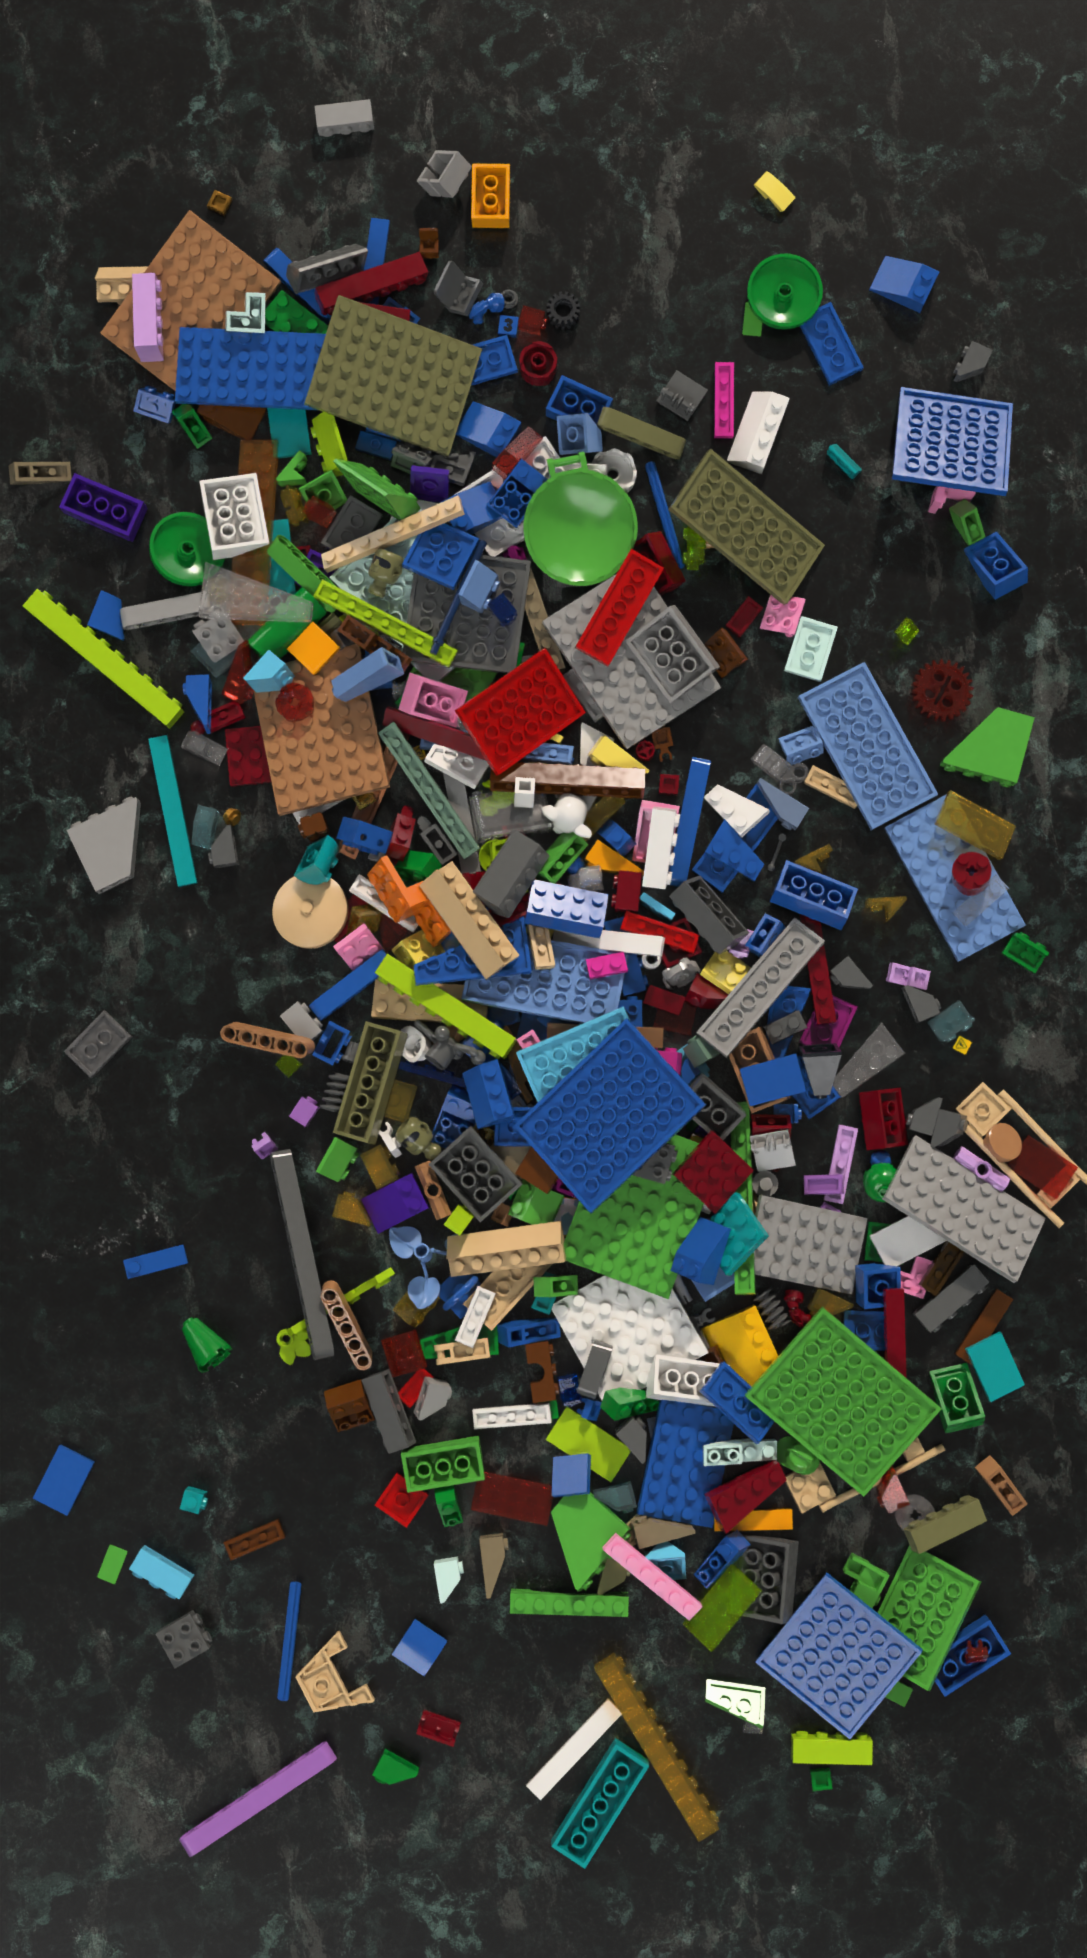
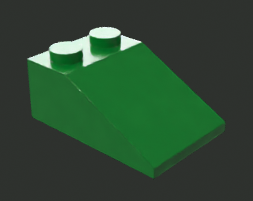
[929,1363,985,1434]

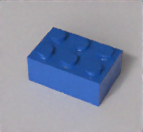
[546,375,613,431]

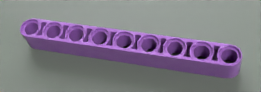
[179,1741,337,1857]

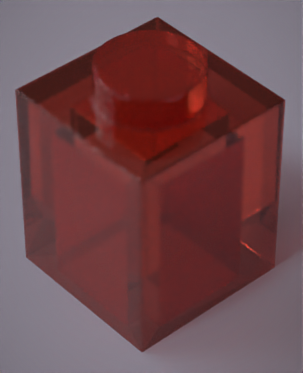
[518,305,548,336]
[303,496,337,528]

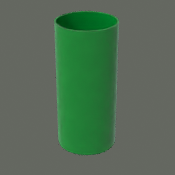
[246,587,327,659]

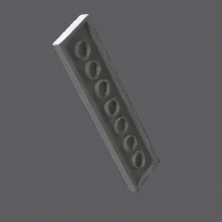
[697,918,825,1058]

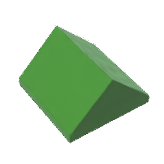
[299,470,347,520]

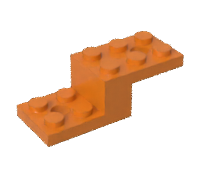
[367,855,451,948]

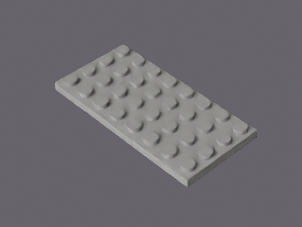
[883,1135,1046,1283]

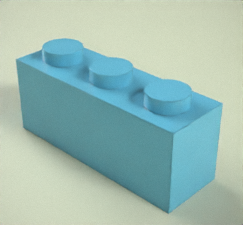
[129,1545,194,1599]

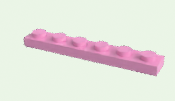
[602,1533,703,1621]

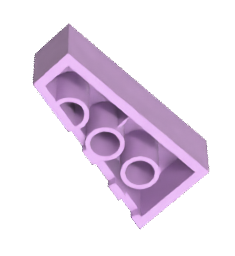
[132,273,164,362]

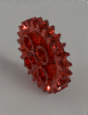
[911,659,974,722]

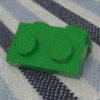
[1001,932,1049,974]

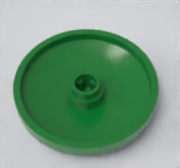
[747,253,823,329]
[149,512,225,586]

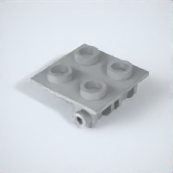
[750,1130,796,1172]

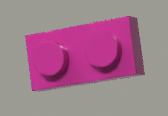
[586,952,628,980]

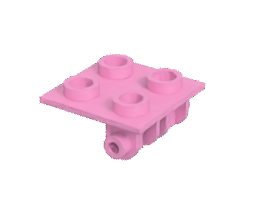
[760,594,806,638]

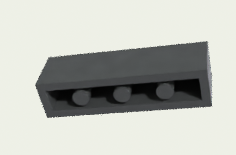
[912,1263,989,1333]
[362,1369,416,1454]

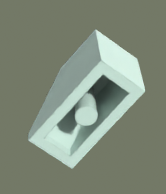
[434,1556,464,1603]

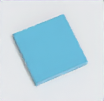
[639,892,675,923]

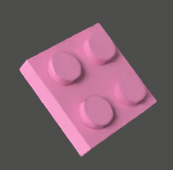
[333,924,384,971]

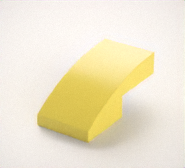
[754,171,795,212]

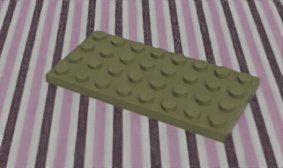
[668,449,825,605]

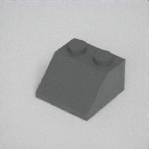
[615,1415,647,1464]

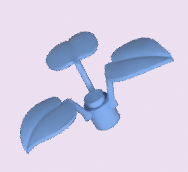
[389,1226,466,1310]

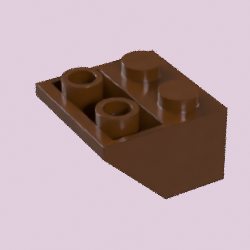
[324,1379,375,1432]

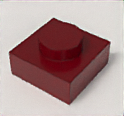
[659,774,680,795]

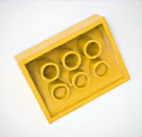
[701,1304,778,1387]

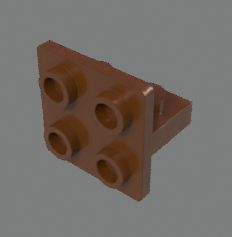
[704,628,748,678]

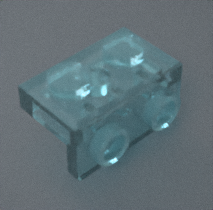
[927,1000,975,1042]

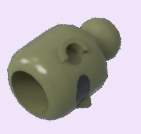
[368,549,404,598]
[395,1117,441,1161]

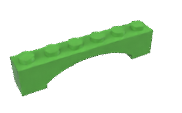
[510,1589,629,1617]

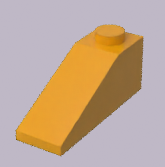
[585,840,644,877]

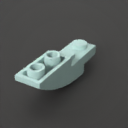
[703,1438,777,1466]

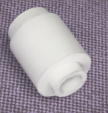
[641,955,661,970]

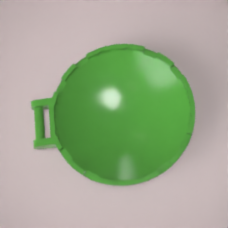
[523,451,638,586]

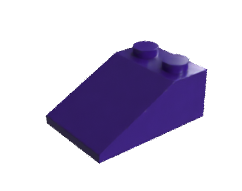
[361,1173,430,1234]

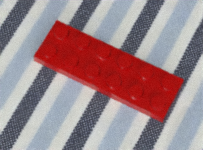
[575,549,664,667]

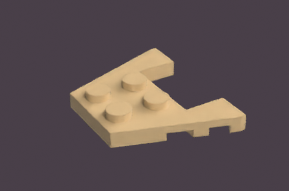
[296,1630,375,1712]

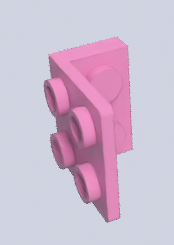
[928,486,976,514]

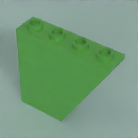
[940,707,1035,787]
[551,1492,632,1591]

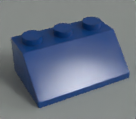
[462,1059,515,1129]

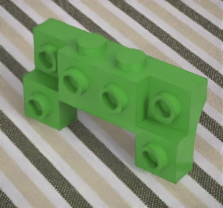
[843,1552,890,1609]

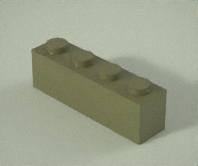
[903,1495,987,1554]

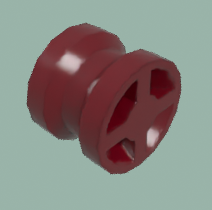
[635,740,655,762]

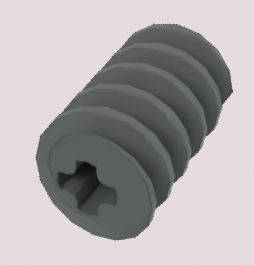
[319,1071,349,1113]
[752,1286,791,1330]

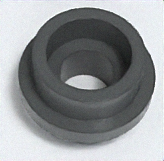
[501,290,518,309]

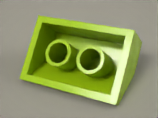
[310,412,348,477]

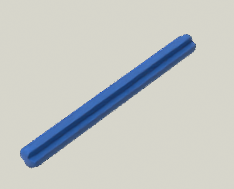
[645,461,685,569]
[277,1581,302,1701]

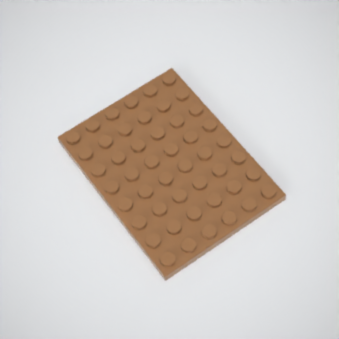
[100,210,281,392]
[253,644,390,816]

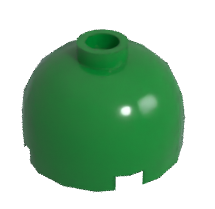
[862,1163,897,1203]

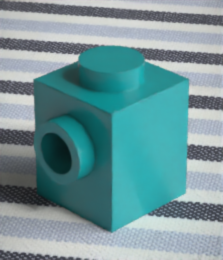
[180,1486,208,1514]

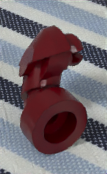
[784,1289,811,1328]

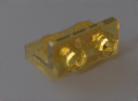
[392,1291,439,1327]

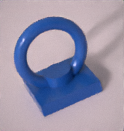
[439,1274,481,1319]

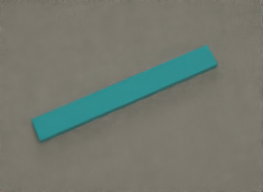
[148,735,198,887]

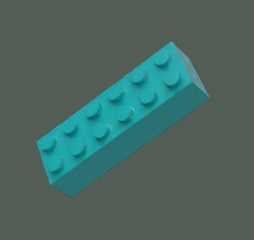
[551,1738,649,1869]

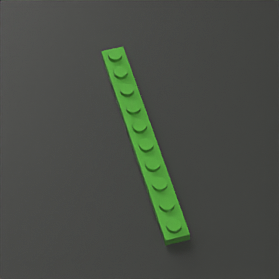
[731,1102,756,1295]

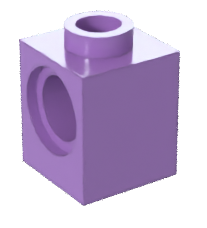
[289,1096,320,1127]

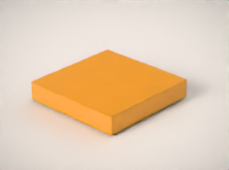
[287,622,341,676]

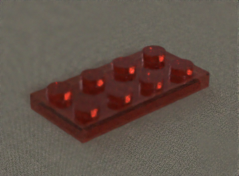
[471,1471,553,1526]

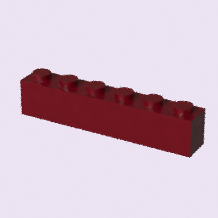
[314,251,428,316]

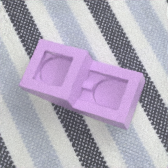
[886,963,931,990]

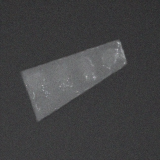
[833,1022,905,1098]

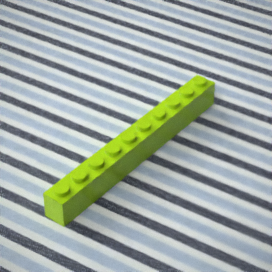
[23,589,184,729]

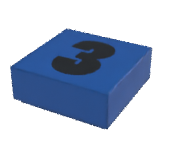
[498,315,519,338]

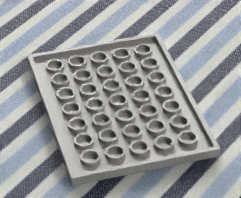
[542,575,721,750]

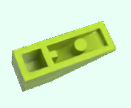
[444,1204,474,1236]

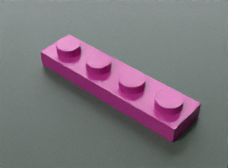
[714,362,734,438]

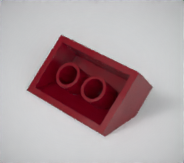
[633,531,686,596]
[859,1088,908,1150]

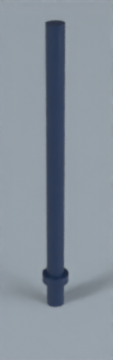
[430,540,487,655]

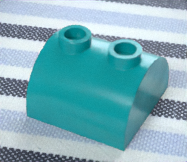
[294,835,339,885]

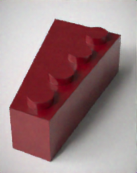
[704,1460,787,1534]

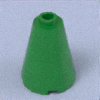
[182,1317,233,1373]

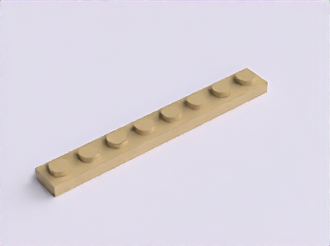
[321,496,465,573]

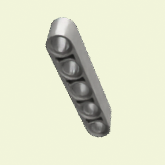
[120,592,214,630]

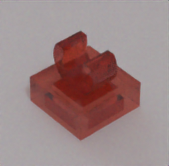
[965,1639,988,1663]

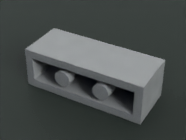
[315,99,374,137]

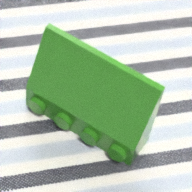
[333,459,421,521]

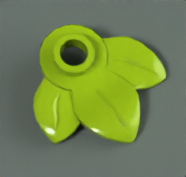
[276,1329,311,1365]

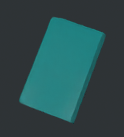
[827,444,862,479]

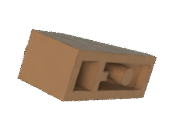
[975,1455,1027,1516]

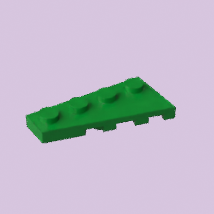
[420,1323,499,1359]

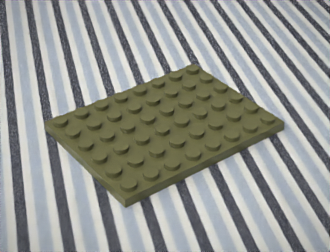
[304,295,482,457]

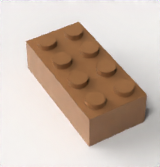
[729,1026,790,1113]

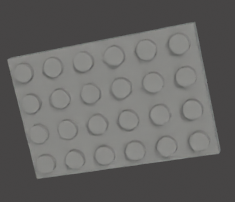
[754,1195,868,1294]

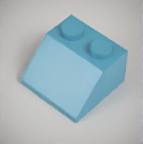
[243,650,295,693]

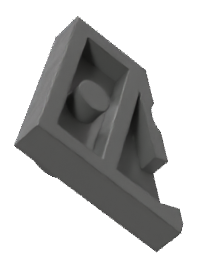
[430,452,476,487]

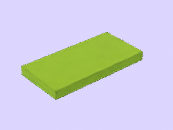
[546,1406,631,1482]

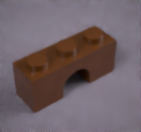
[525,1340,560,1403]

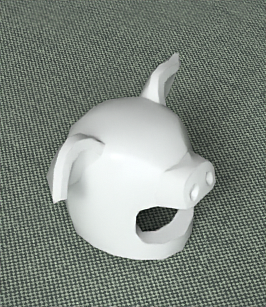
[541,793,592,838]

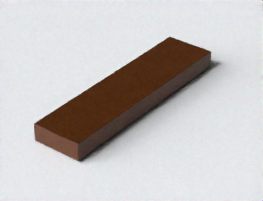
[955,1289,1013,1365]

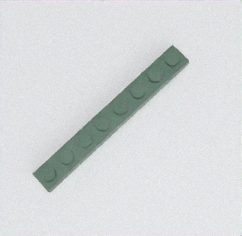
[378,722,481,859]

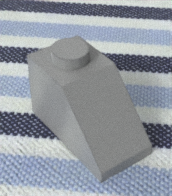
[414,1376,452,1420]

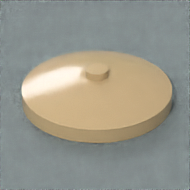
[272,876,349,949]

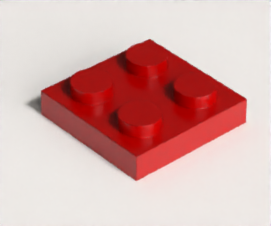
[375,1472,429,1528]

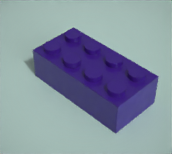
[59,473,148,542]

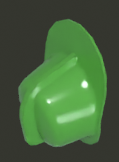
[777,1436,820,1475]

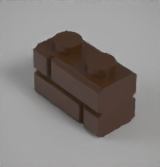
[298,812,330,842]

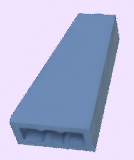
[331,647,404,702]

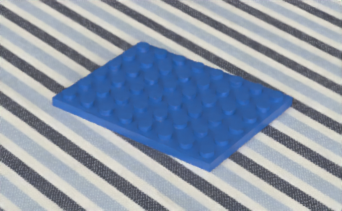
[514,1018,706,1213]

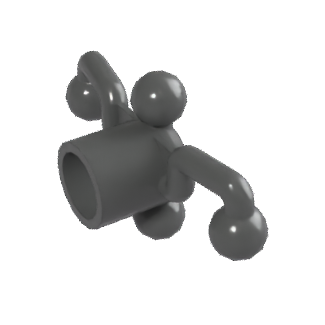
[414,1020,486,1070]

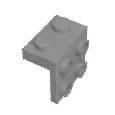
[192,609,244,662]

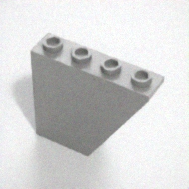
[67,797,141,894]

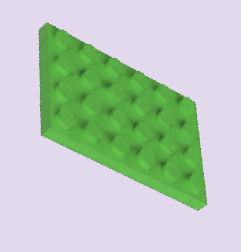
[878,1545,981,1691]

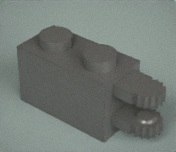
[417,816,459,867]

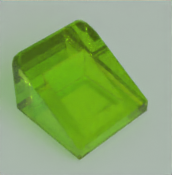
[275,1055,302,1078]

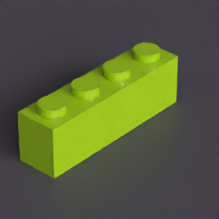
[791,1731,873,1765]

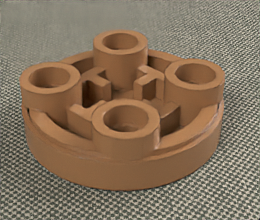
[983,1123,1022,1163]

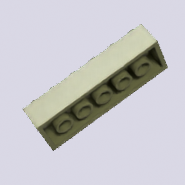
[333,1021,408,1145]

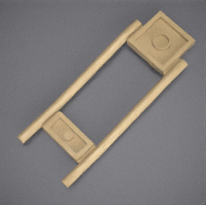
[955,1082,1087,1228]
[785,1437,945,1513]

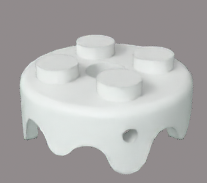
[591,448,637,493]

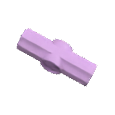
[953,1146,1010,1192]

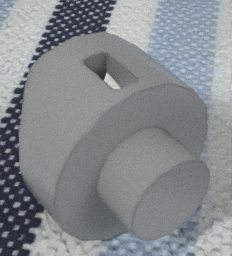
[752,1171,778,1196]

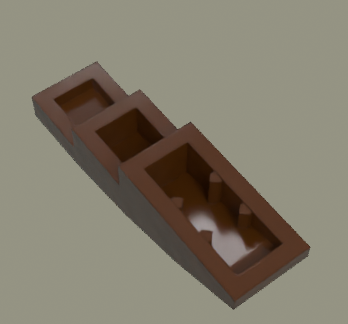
[337,615,413,672]

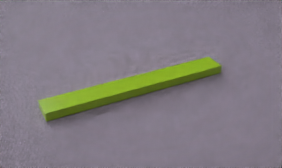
[314,579,458,668]

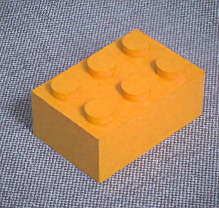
[471,164,510,228]

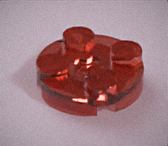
[275,683,315,722]

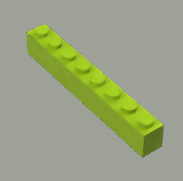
[375,953,517,1059]

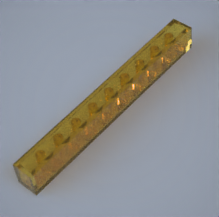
[594,1653,720,1842]

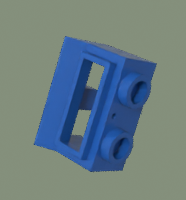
[312,1021,352,1066]

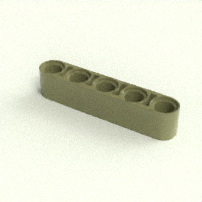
[597,407,686,459]

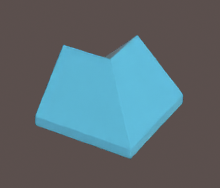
[644,1541,686,1580]

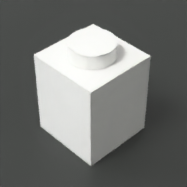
[514,777,535,808]

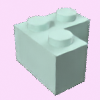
[225,292,265,333]

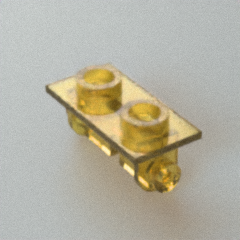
[280,485,308,527]

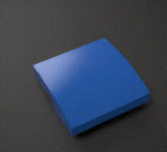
[392,1619,447,1676]

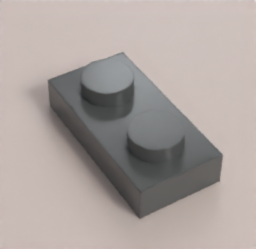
[764,1010,808,1044]

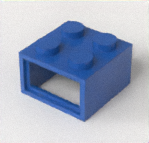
[336,817,393,856]

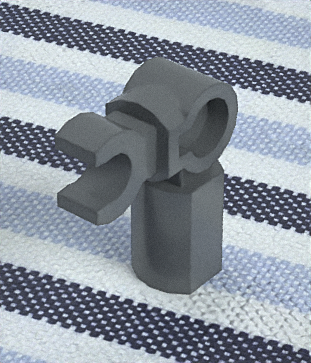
[689,1308,716,1349]

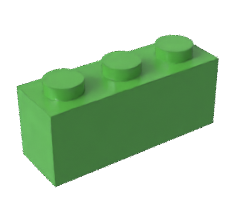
[536,832,588,884]

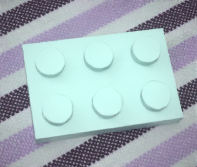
[784,616,838,682]

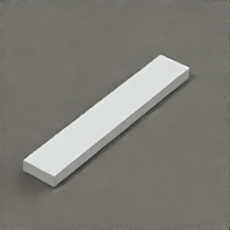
[553,930,665,957]
[526,1698,622,1800]

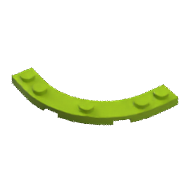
[286,1267,395,1337]

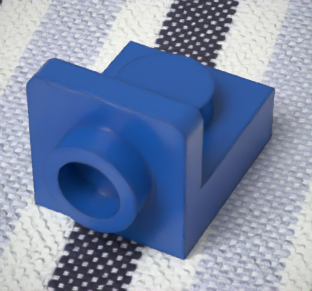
[773,1104,802,1124]

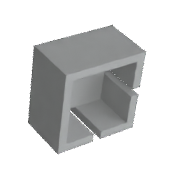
[417,150,472,198]

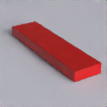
[620,910,700,954]

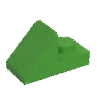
[276,450,308,487]

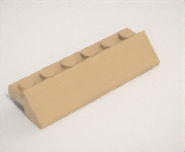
[95,267,148,305]
[419,861,519,980]
[446,1221,566,1277]

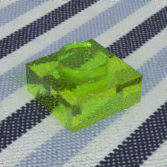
[895,617,919,645]

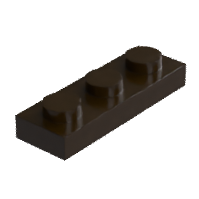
[918,1241,965,1296]

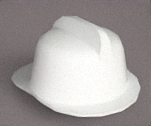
[401,1026,432,1063]

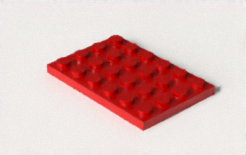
[454,648,586,776]

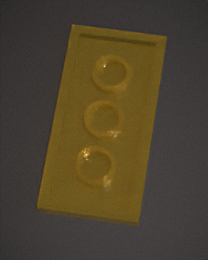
[934,790,1016,860]

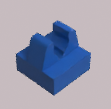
[577,1398,602,1421]

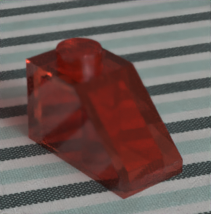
[877,1466,910,1514]

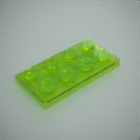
[683,1564,762,1652]

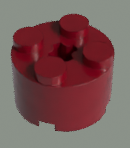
[519,341,557,386]
[952,852,992,896]

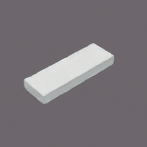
[455,1286,496,1348]

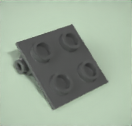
[656,370,708,421]

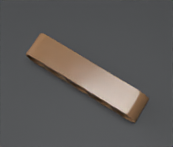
[220,1022,315,1058]
[321,1280,373,1370]

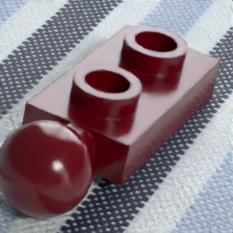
[190,699,246,735]

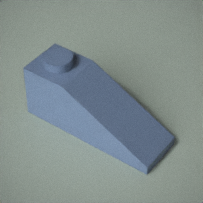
[757,778,809,830]

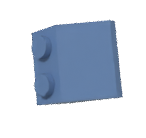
[557,413,603,455]
[458,560,500,614]

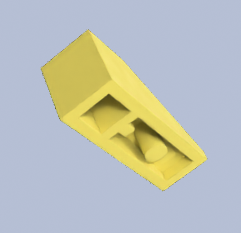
[588,736,650,774]

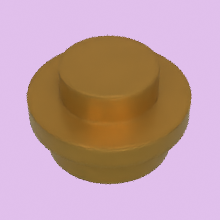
[223,808,241,826]

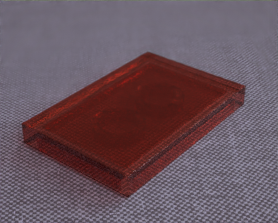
[1008,1135,1078,1200]

